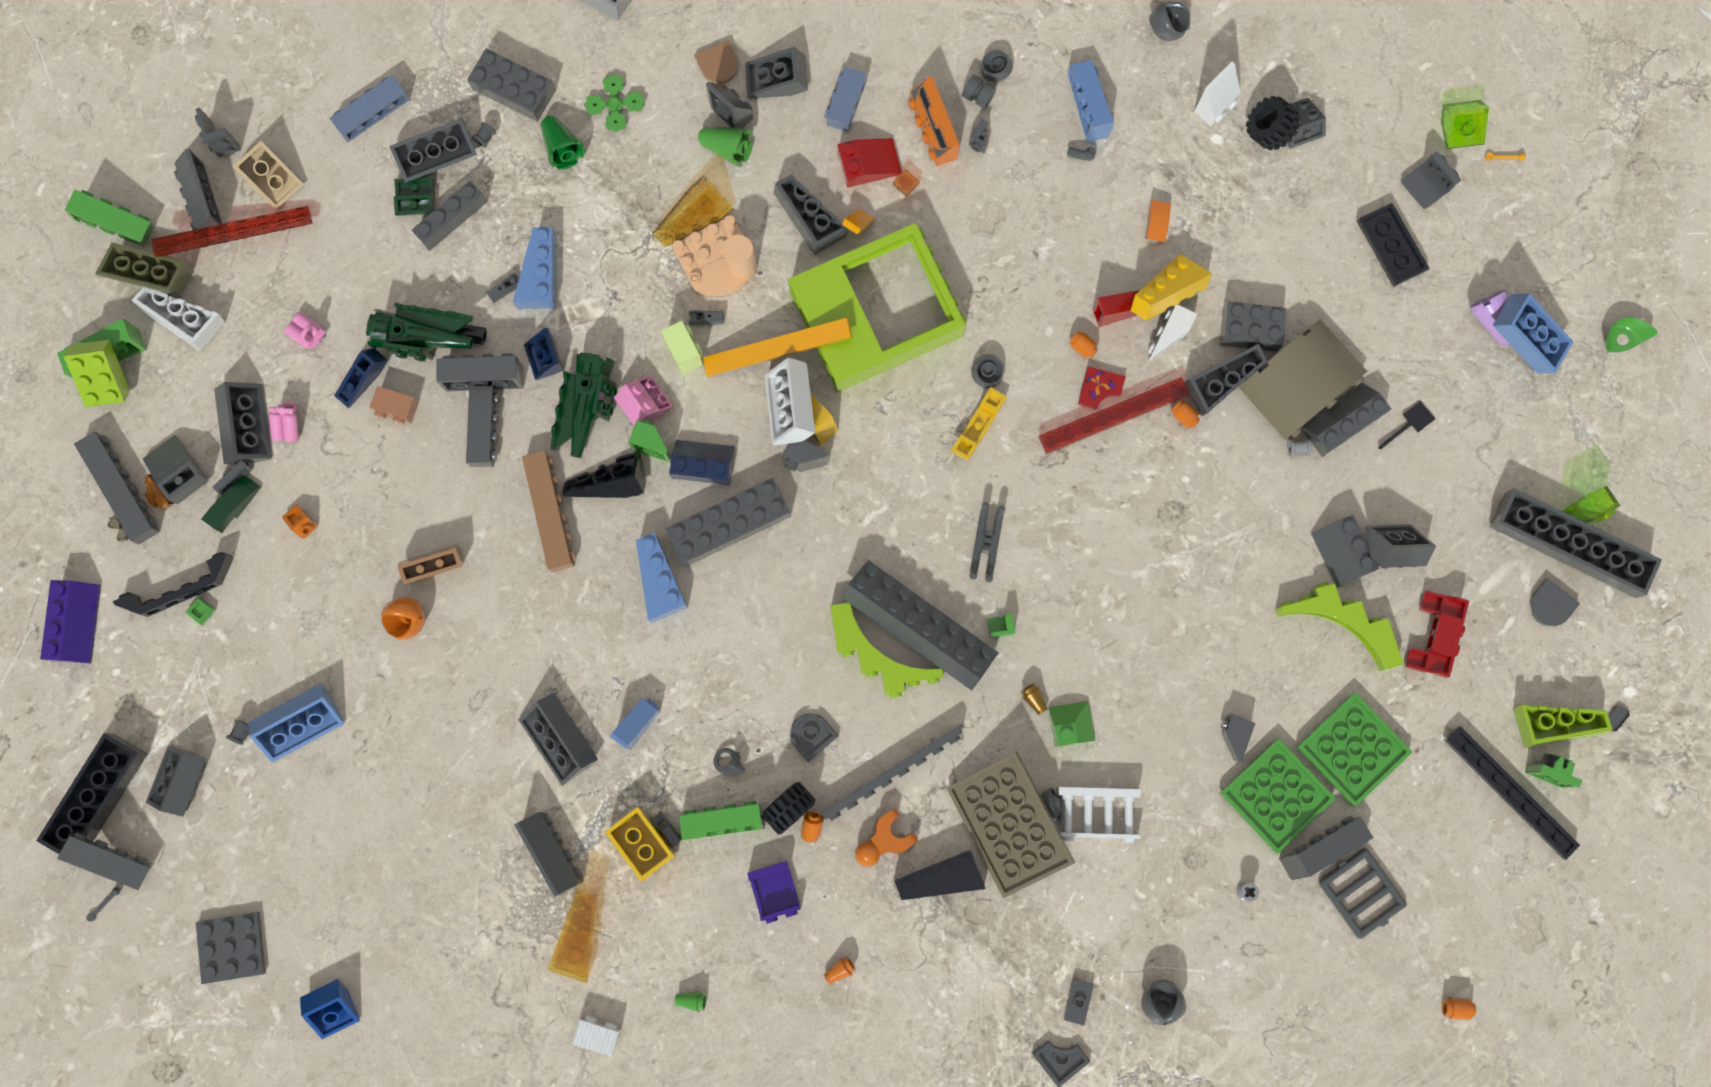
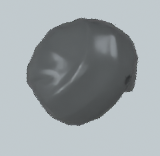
[1149,1,1190,41]
[1141,979,1187,1025]

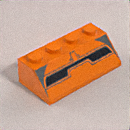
[908,76,959,167]

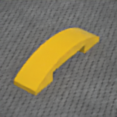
[951,387,1007,461]

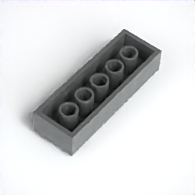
[665,478,791,568]

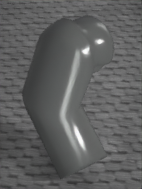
[1067,147,1096,161]

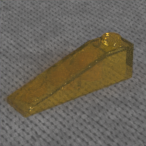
[652,175,734,247]

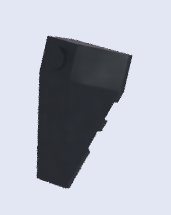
[562,452,646,498]

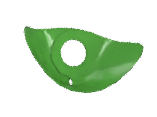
[1606,317,1658,352]

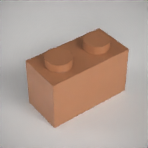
[369,386,419,424]

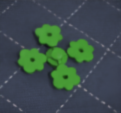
[584,74,645,132]

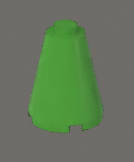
[698,127,753,167]

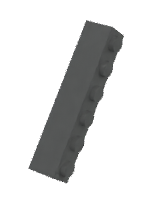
[74,431,160,544]

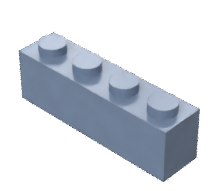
[329,75,410,143]

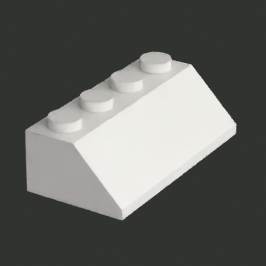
[764,358,815,446]

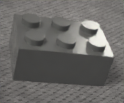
[1220,301,1286,352]

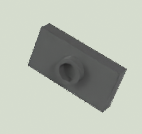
[212,460,253,495]
[1063,979,1094,1026]

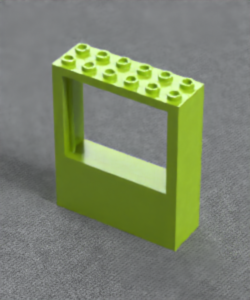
[788,223,967,393]

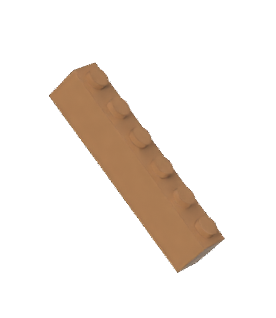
[522,451,576,573]

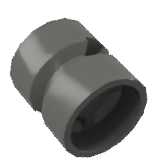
[962,74,997,109]

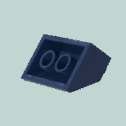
[669,440,735,485]

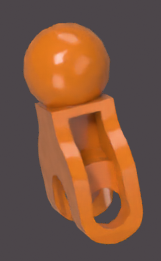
[855,808,918,867]

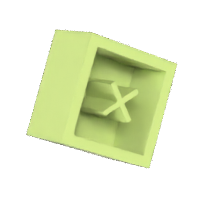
[661,321,704,375]

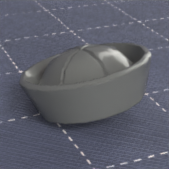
[981,50,1013,82]
[971,354,1005,388]
[1041,788,1061,823]

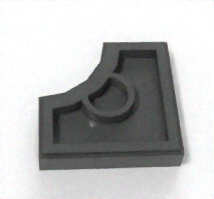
[1032,1040,1091,1087]

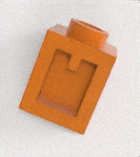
[282,504,317,539]

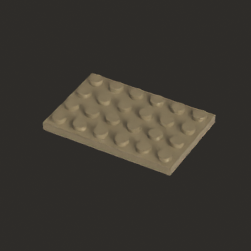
[946,751,1075,898]

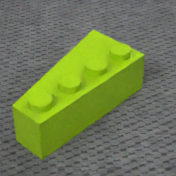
[1513,705,1613,748]

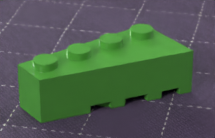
[65,189,154,247]
[57,318,146,379]
[679,801,764,840]

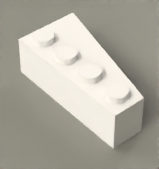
[132,287,225,351]

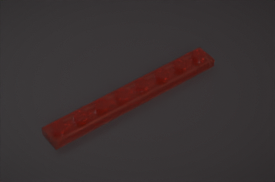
[151,206,313,257]
[1038,377,1190,455]

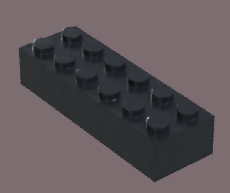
[36,733,148,854]

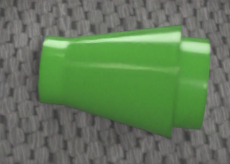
[675,991,707,1012]

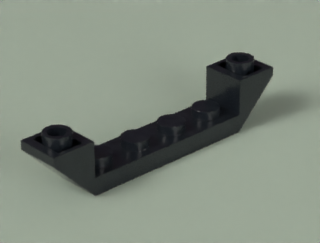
[113,552,233,617]

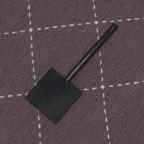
[1378,401,1435,450]

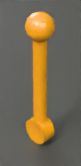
[1485,152,1526,161]

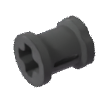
[471,122,496,148]
[226,719,249,745]

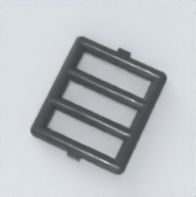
[1319,848,1407,939]

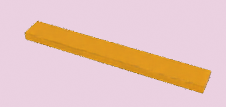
[703,318,853,377]

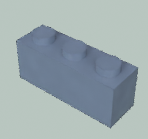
[824,67,867,132]

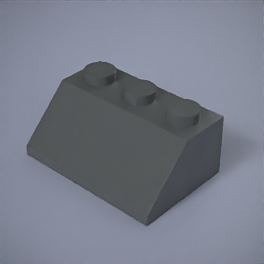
[1311,515,1380,588]
[1366,524,1436,569]
[145,745,206,817]

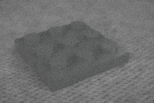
[195,912,266,984]

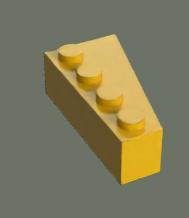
[1131,253,1212,321]
[764,378,839,445]

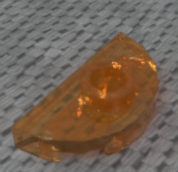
[144,474,174,509]

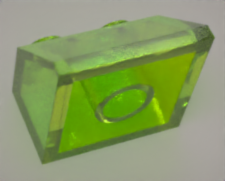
[1441,100,1489,149]
[1562,486,1621,523]

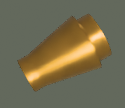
[1021,684,1048,715]

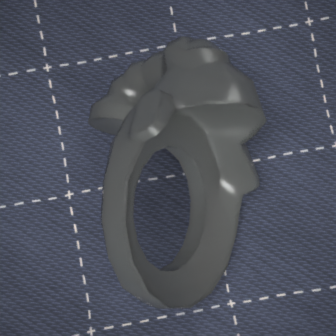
[713,748,745,776]

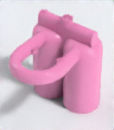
[284,312,326,350]
[268,402,299,442]

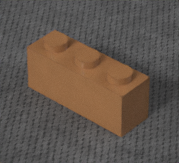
[397,544,464,584]

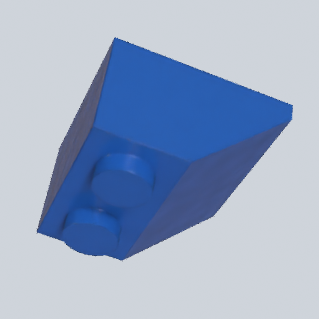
[300,979,360,1039]

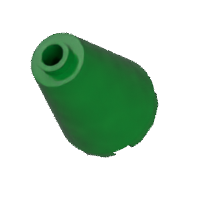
[540,116,585,170]

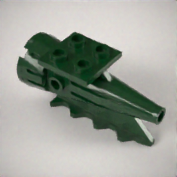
[366,302,474,362]
[551,353,618,458]

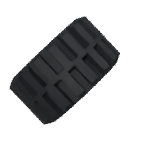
[1246,96,1300,151]
[762,782,816,835]

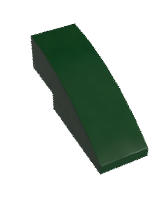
[201,476,261,533]

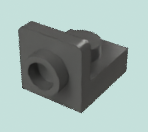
[968,119,989,154]

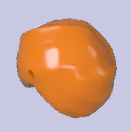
[381,597,425,640]

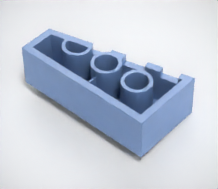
[1068,60,1114,142]
[513,227,556,309]
[636,532,688,623]

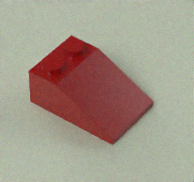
[837,138,902,188]

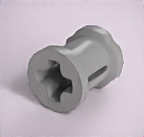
[1287,438,1312,457]
[1237,882,1259,902]

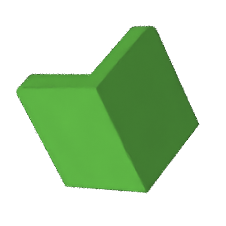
[988,614,1015,638]

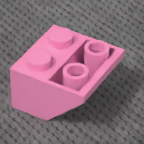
[614,376,673,426]

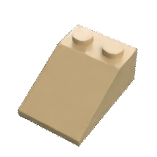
[232,140,304,210]

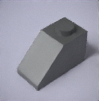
[1221,714,1256,762]

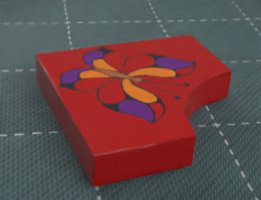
[1078,366,1126,409]

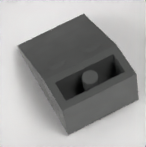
[143,435,209,504]

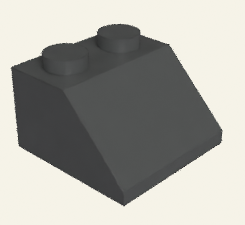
[782,440,829,472]

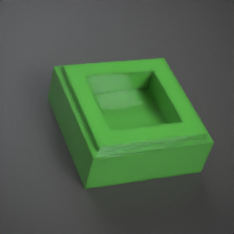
[185,597,215,625]

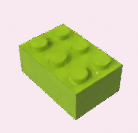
[63,340,130,407]

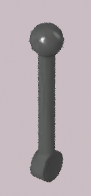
[86,888,120,922]

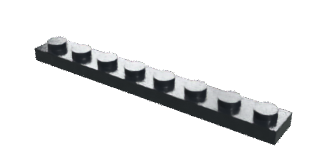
[1444,726,1580,860]

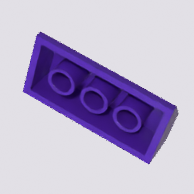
[40,580,101,664]

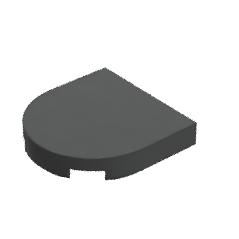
[1530,578,1580,626]
[790,714,839,762]

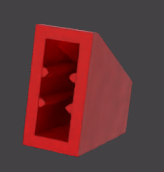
[1092,290,1139,327]

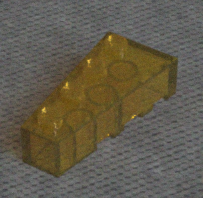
[548,888,597,983]

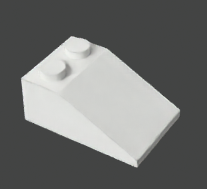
[1194,62,1241,126]

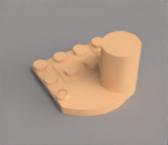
[671,215,758,297]

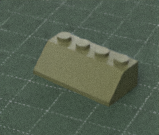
[95,242,192,294]

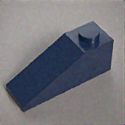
[334,348,388,408]

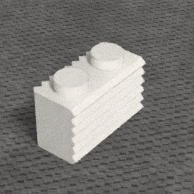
[571,1015,621,1057]

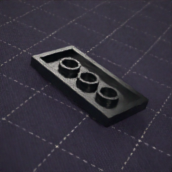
[1356,203,1430,287]

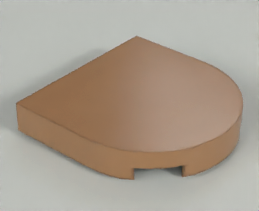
[694,40,738,84]

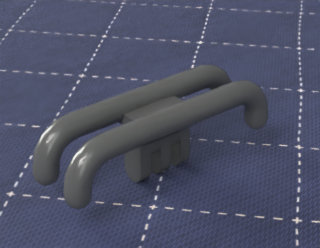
[969,502,1005,583]

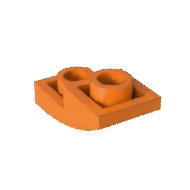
[1145,200,1171,242]

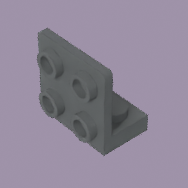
[1287,98,1326,149]

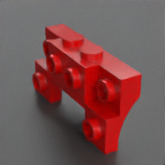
[1404,590,1469,678]

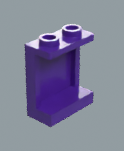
[747,861,801,924]

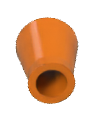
[824,956,856,984]

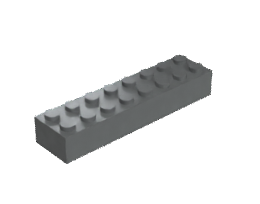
[1490,488,1662,598]
[841,560,999,691]

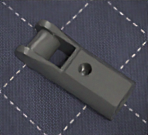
[486,274,518,303]
[689,310,724,325]
[650,811,682,848]

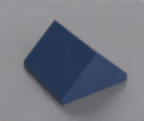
[524,328,564,380]

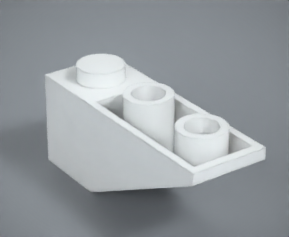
[1148,305,1197,361]

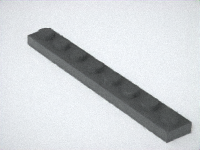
[821,726,963,821]

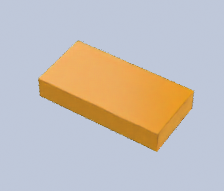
[842,208,875,234]

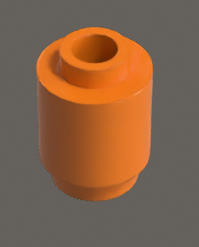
[1069,331,1098,359]
[1171,400,1200,429]
[801,811,824,843]
[1442,997,1476,1020]

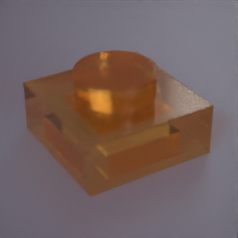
[893,169,920,197]

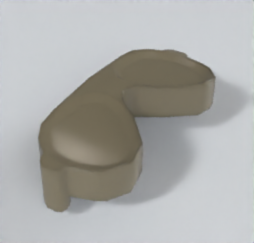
[107,517,128,542]

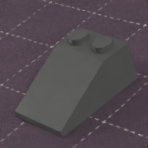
[746,46,808,99]
[706,82,753,128]

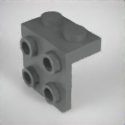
[195,107,241,157]
[1401,151,1461,209]

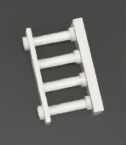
[1057,787,1141,843]

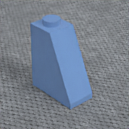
[610,698,660,750]

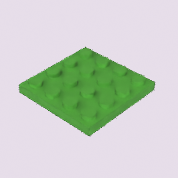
[1296,692,1412,807]
[1219,738,1336,854]

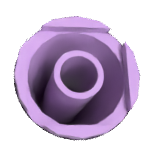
[1469,289,1510,346]

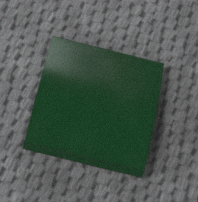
[394,177,435,216]

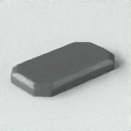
[1609,705,1630,732]

